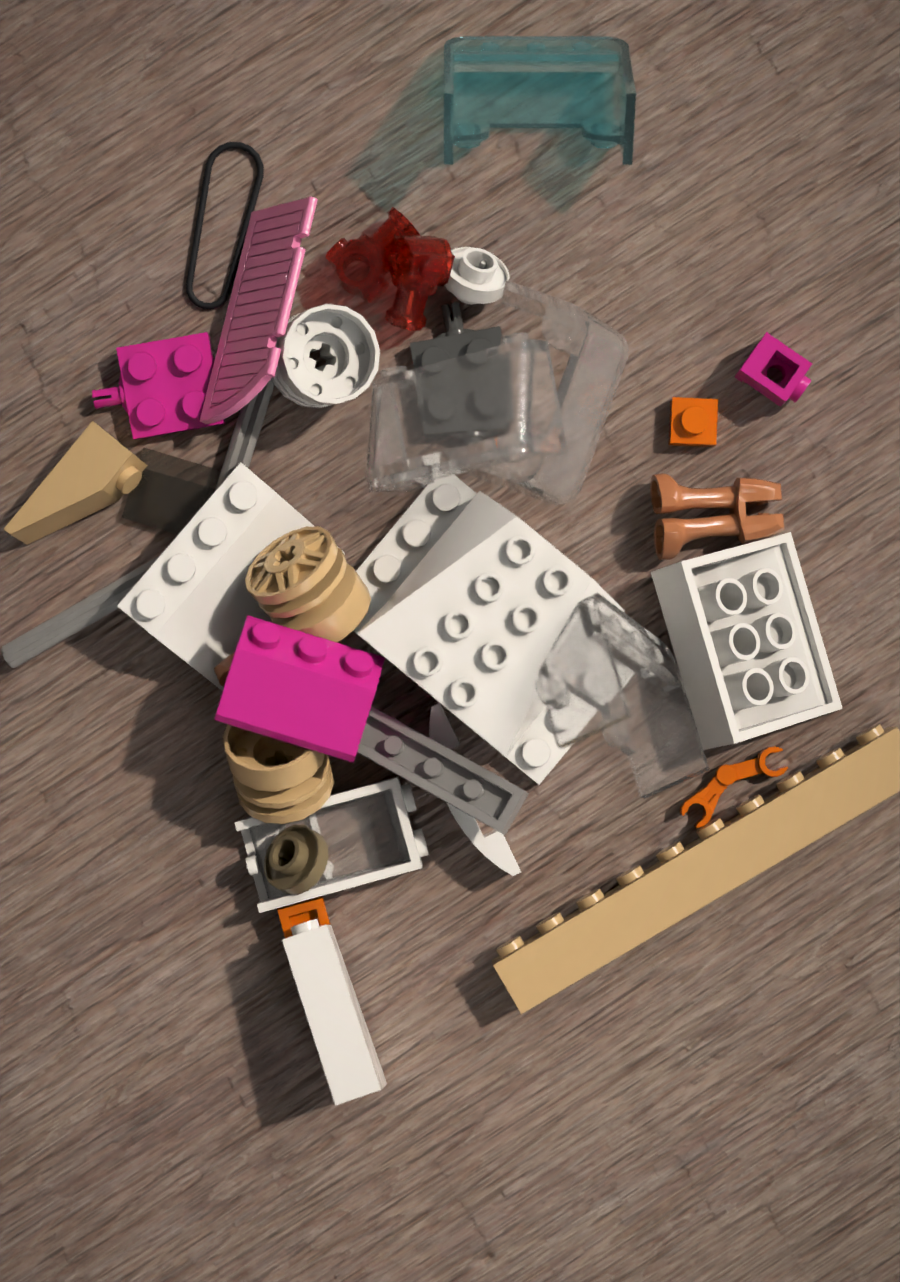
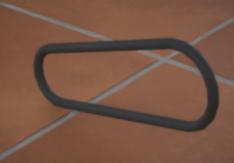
[186,142,264,309]

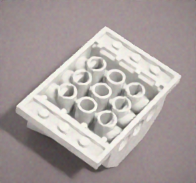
[353,466,657,785]

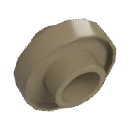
[264,825,329,895]

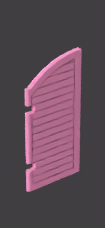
[200,197,318,424]

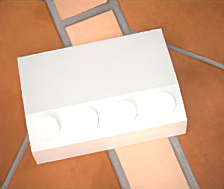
[117,462,345,691]
[651,532,843,750]

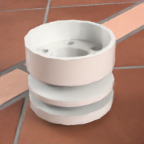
[272,304,380,408]

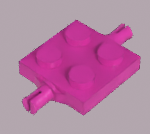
[92,332,225,440]

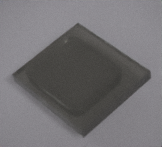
[122,447,221,535]

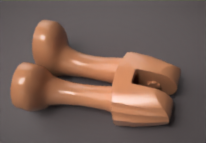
[650,473,785,560]

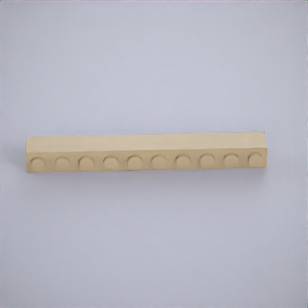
[492,724,900,1014]

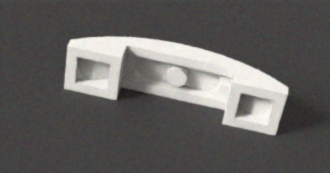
[429,703,521,876]

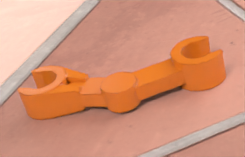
[680,746,788,828]

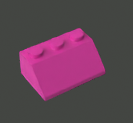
[214,615,385,763]

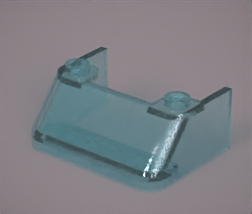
[444,36,636,165]

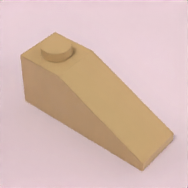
[4,421,148,545]

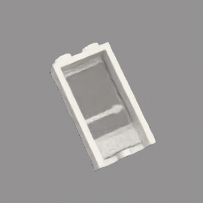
[234,776,429,913]

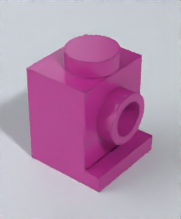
[734,332,812,407]

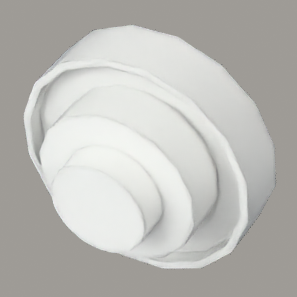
[440,247,510,305]

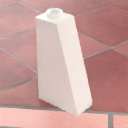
[282,919,387,1106]

